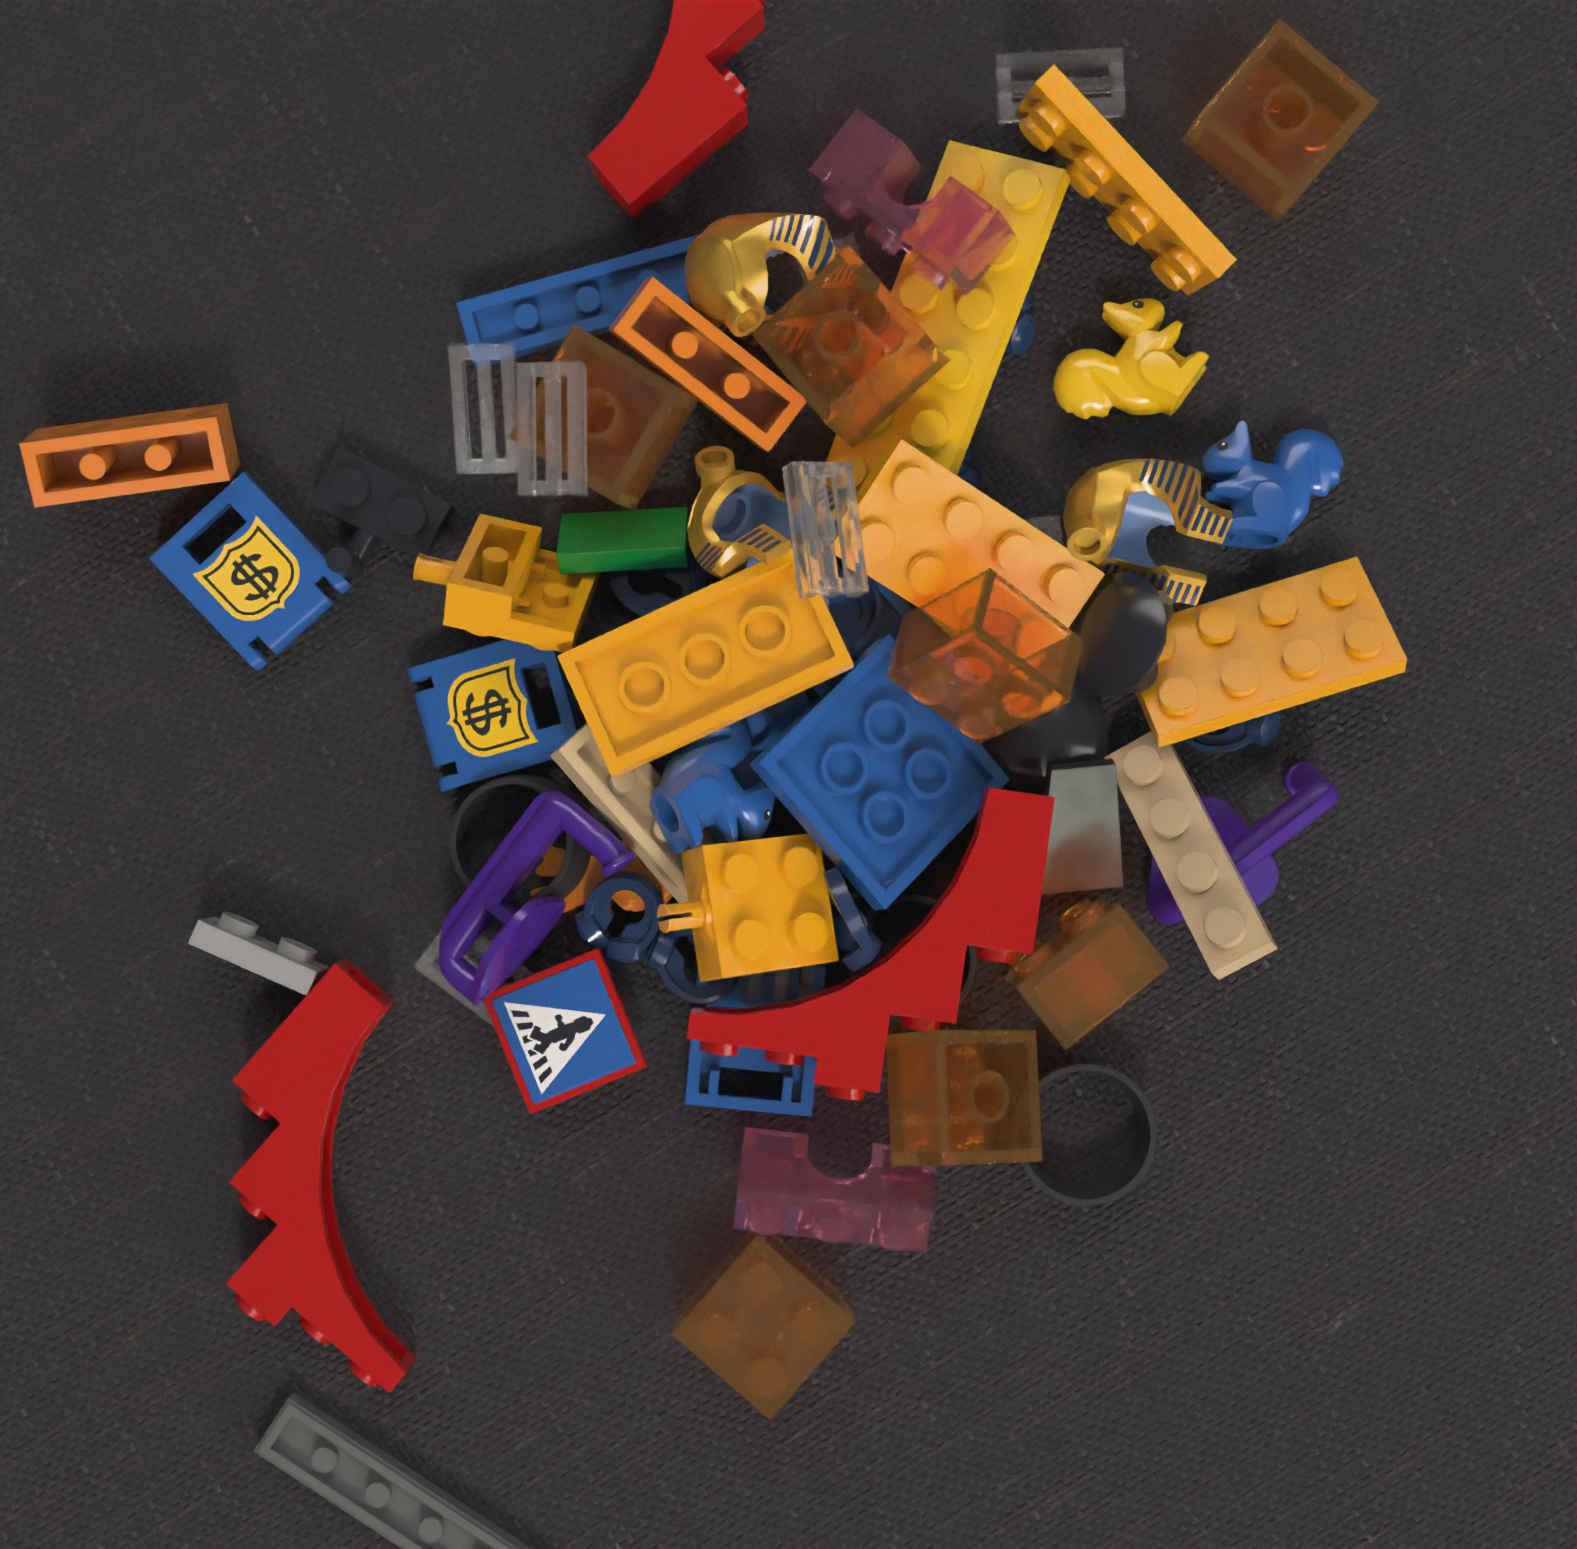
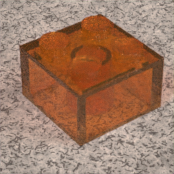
[1182,19,1379,222]
[752,245,950,448]
[509,325,698,510]
[886,568,1084,744]
[1003,898,1170,1050]
[886,1030,1043,1167]
[672,1221,856,1420]

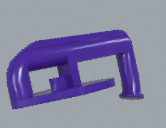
[1146,762,1338,925]
[438,791,636,1006]

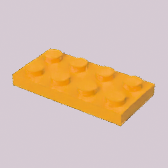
[1015,64,1237,296]
[823,435,1105,680]
[557,545,854,778]
[1135,557,1407,748]

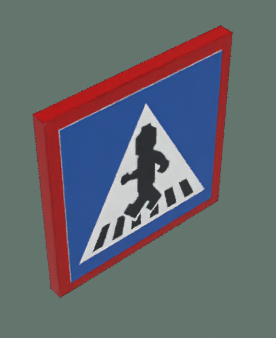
[483,947,648,1114]

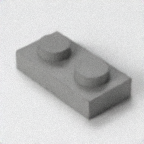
[188,912,330,996]

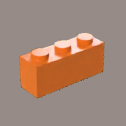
[607,277,808,452]
[19,403,240,508]

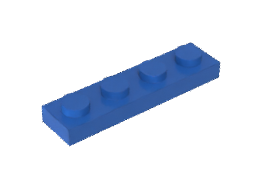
[456,235,699,369]

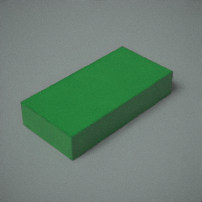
[556,507,689,574]

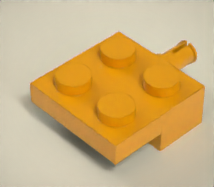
[413,514,600,652]
[657,834,839,982]

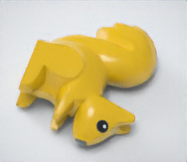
[1053,298,1210,420]

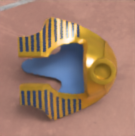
[684,212,859,349]
[687,446,847,608]
[1063,459,1233,605]

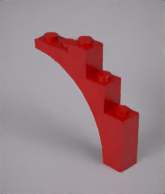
[588,0,766,222]
[686,787,1055,1100]
[226,959,417,1393]

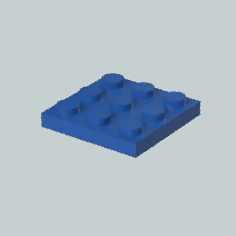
[749,634,1010,911]

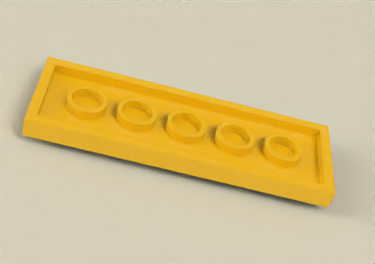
[815,140,1071,507]

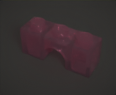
[809,109,1016,296]
[733,1127,936,1252]

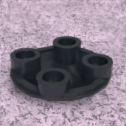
[1062,571,1174,697]
[982,674,1108,795]

